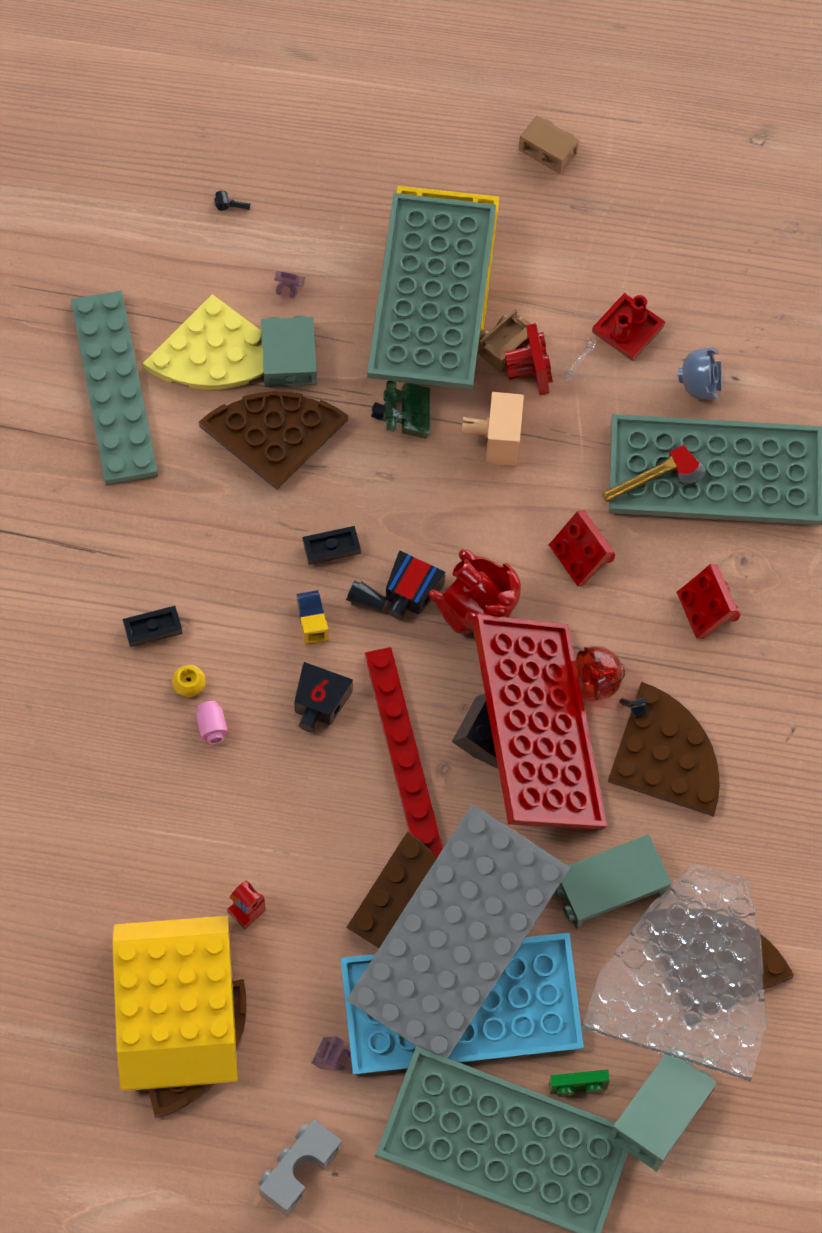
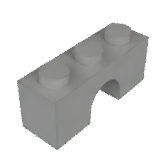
[258,1119,342,1217]

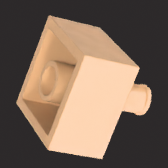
[462,392,524,466]

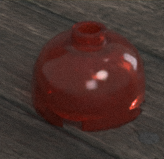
[576,646,625,702]

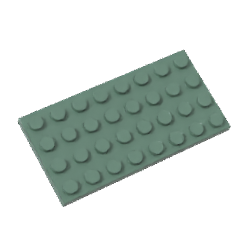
[367,193,496,390]
[609,414,822,525]
[375,1046,628,1233]

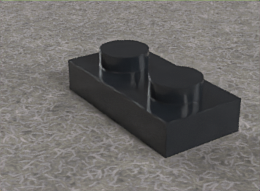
[302,526,361,565]
[123,606,183,647]

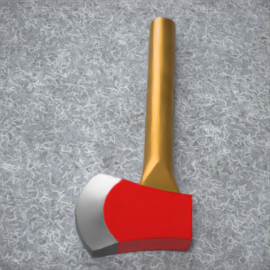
[602,445,706,502]

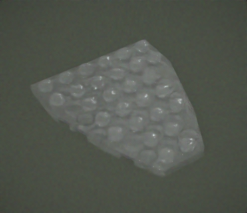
[582,863,767,1082]

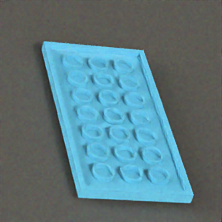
[340,933,584,1075]

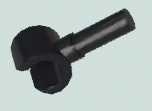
[214,191,251,211]
[371,391,401,421]
[619,697,649,717]

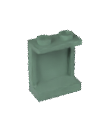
[261,316,317,387]

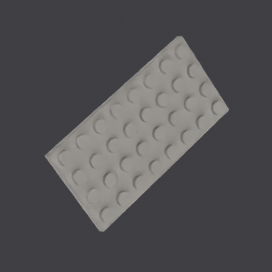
[346,804,570,1058]

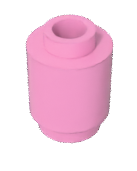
[195,701,228,744]

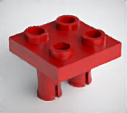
[592,293,665,361]
[504,323,553,395]
[548,510,615,586]
[676,564,741,639]

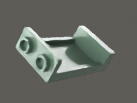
[555,834,672,929]
[608,1050,717,1172]

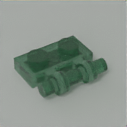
[383,381,430,439]

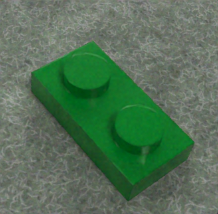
[549,1069,610,1097]

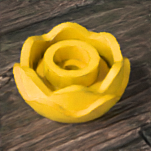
[172,665,206,698]

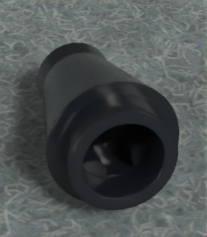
[346,580,388,613]

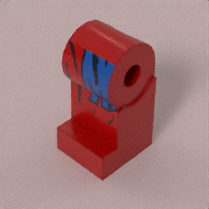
[227,880,266,929]

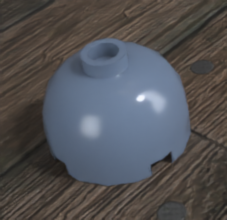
[678,347,722,400]

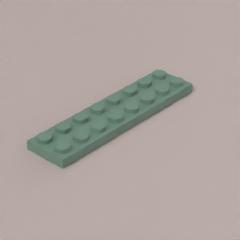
[71,290,158,485]

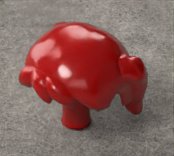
[428,549,521,635]

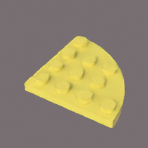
[143,294,264,390]

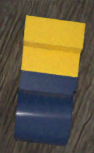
[296,590,329,644]

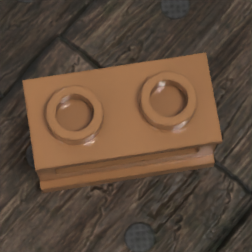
[519,115,579,175]
[478,309,538,373]

